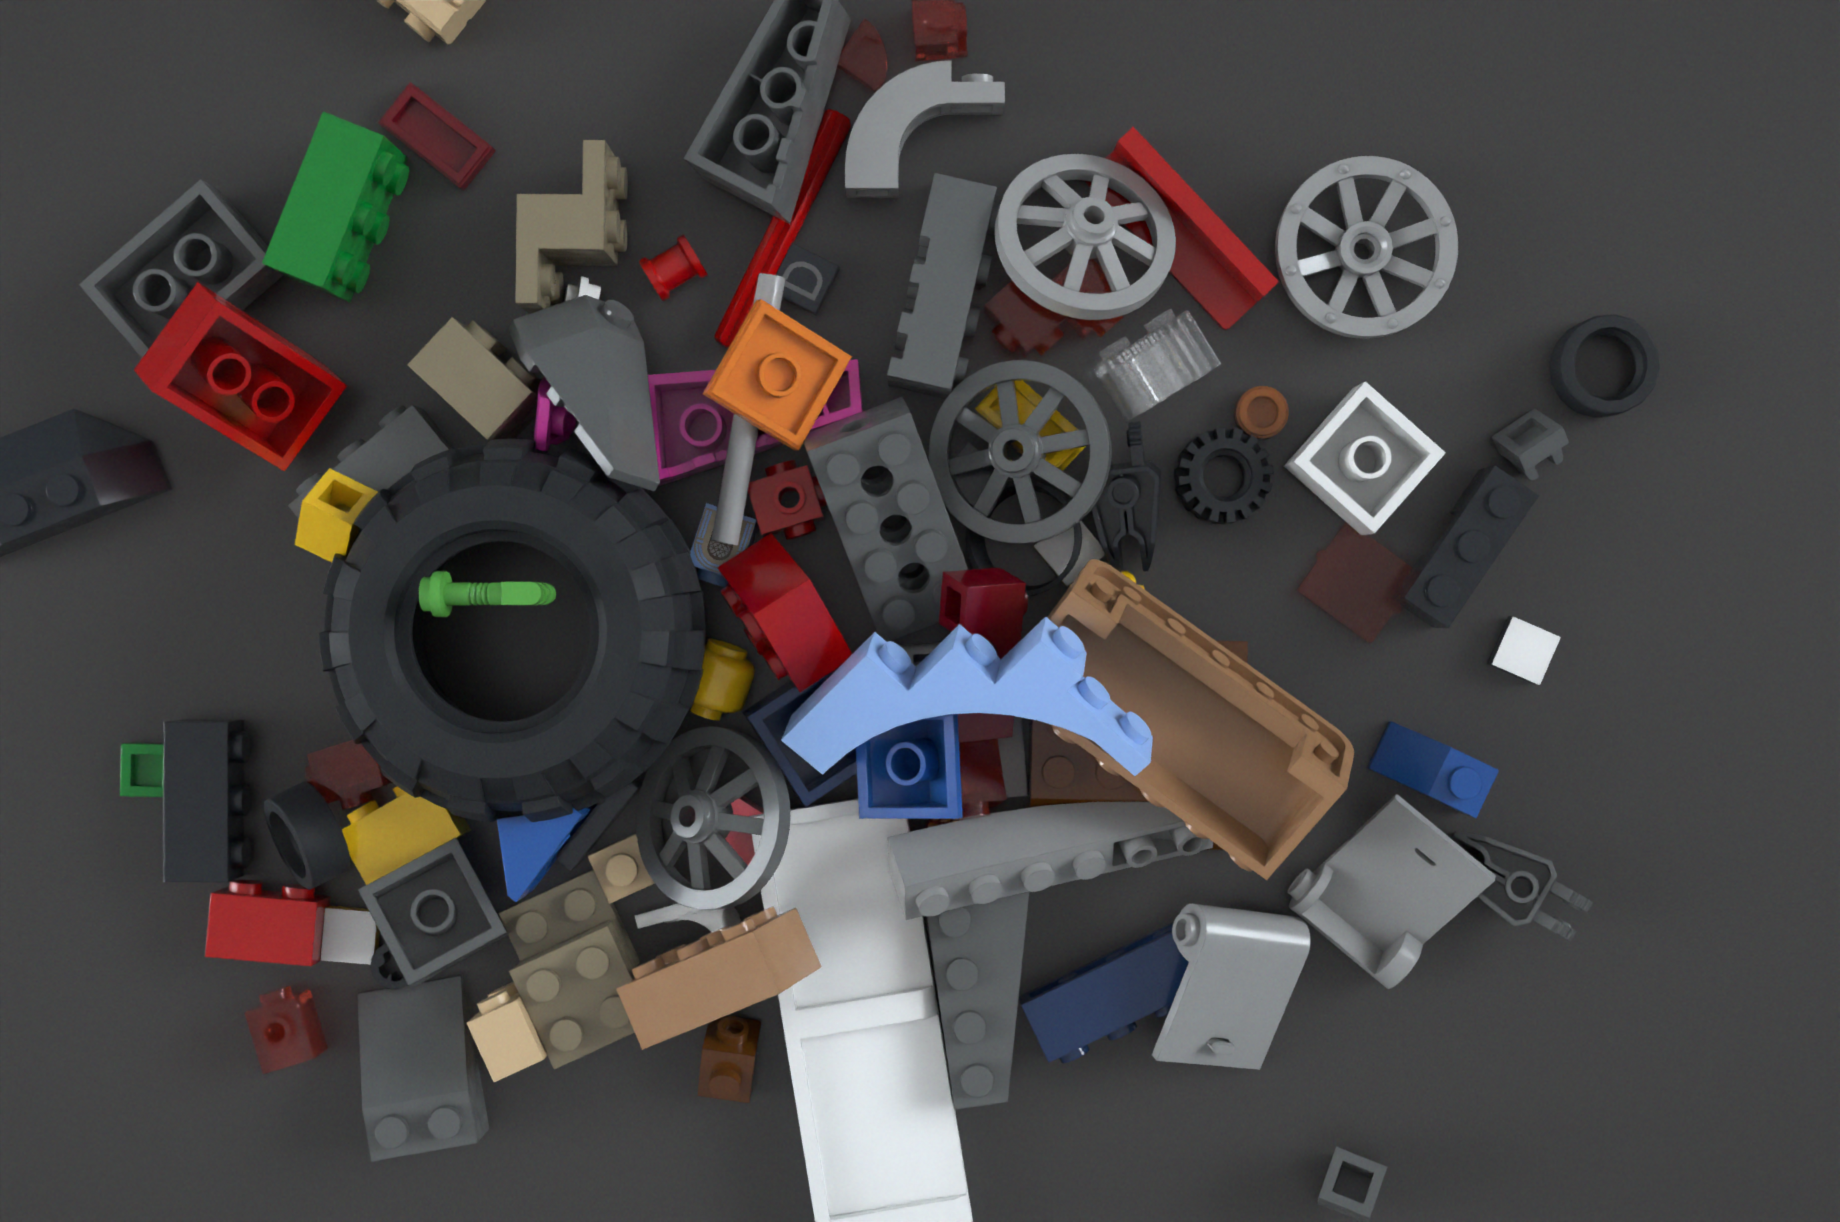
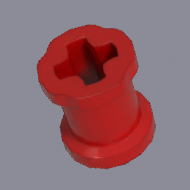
[638,234,708,301]

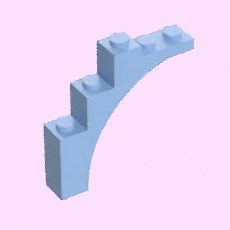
[781,617,1153,776]

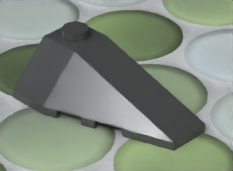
[508,295,660,491]

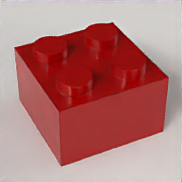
[717,533,852,692]

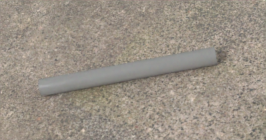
[711,273,785,545]

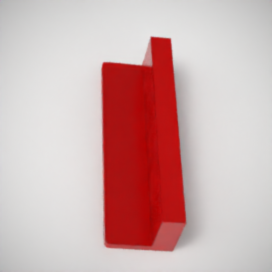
[1085,127,1279,330]

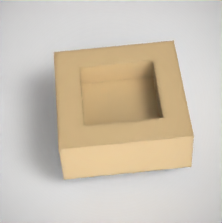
[588,834,655,904]

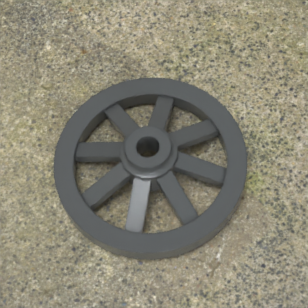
[929,360,1112,544]
[636,726,790,910]

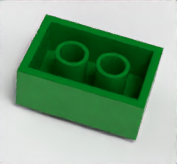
[262,111,409,303]

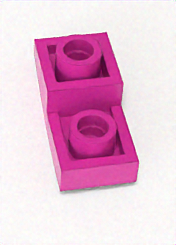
[534,376,577,451]

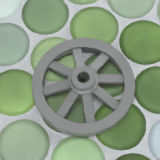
[994,154,1176,320]
[1275,156,1458,339]

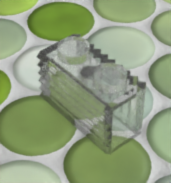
[1094,309,1221,423]

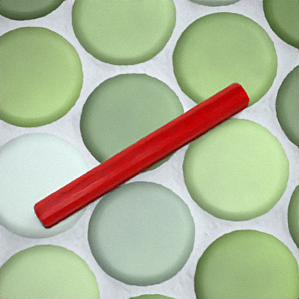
[714,109,851,349]

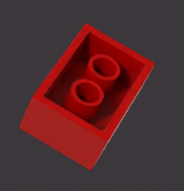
[134,282,347,472]

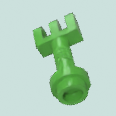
[419,571,556,617]

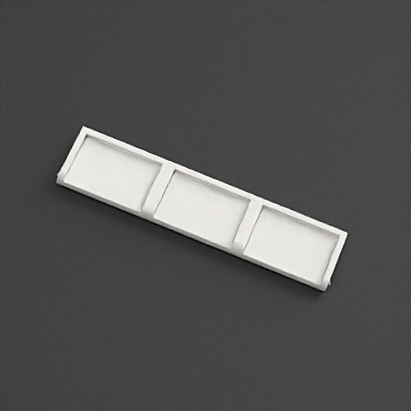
[749,798,973,1222]

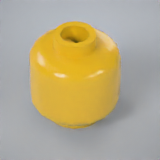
[690,638,755,721]

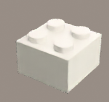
[1284,381,1446,535]

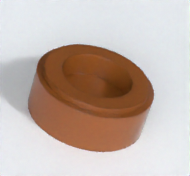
[1234,386,1289,440]

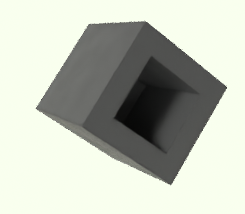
[1317,1147,1388,1222]

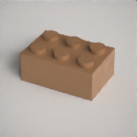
[616,906,822,1050]

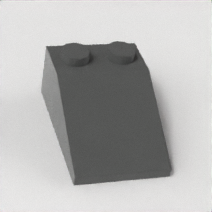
[357,974,489,1162]

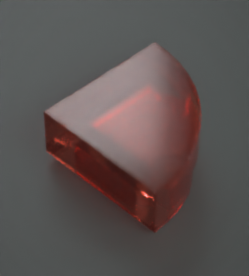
[837,18,887,92]

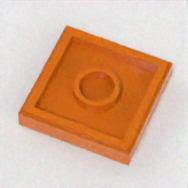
[703,299,852,450]

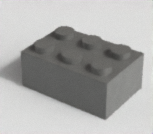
[79,179,283,358]

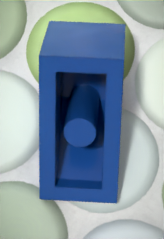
[1367,721,1499,818]

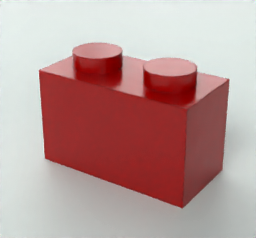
[205,879,331,966]

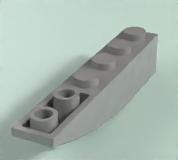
[887,802,1213,920]

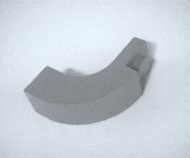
[845,60,1005,198]

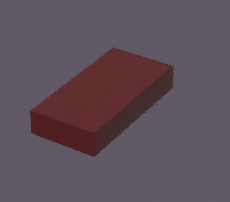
[378,82,496,191]

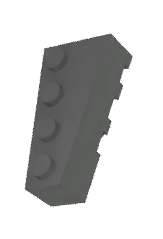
[683,0,851,224]
[887,173,1001,399]
[927,891,1030,1110]

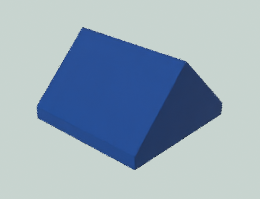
[856,714,963,819]
[497,804,597,902]

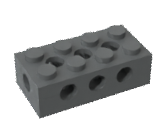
[804,397,968,642]

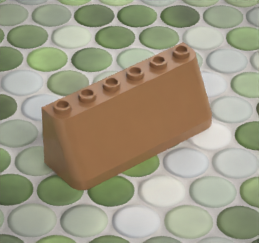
[1047,559,1354,880]

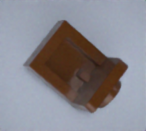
[697,1016,761,1103]

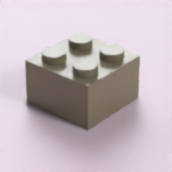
[407,317,541,440]

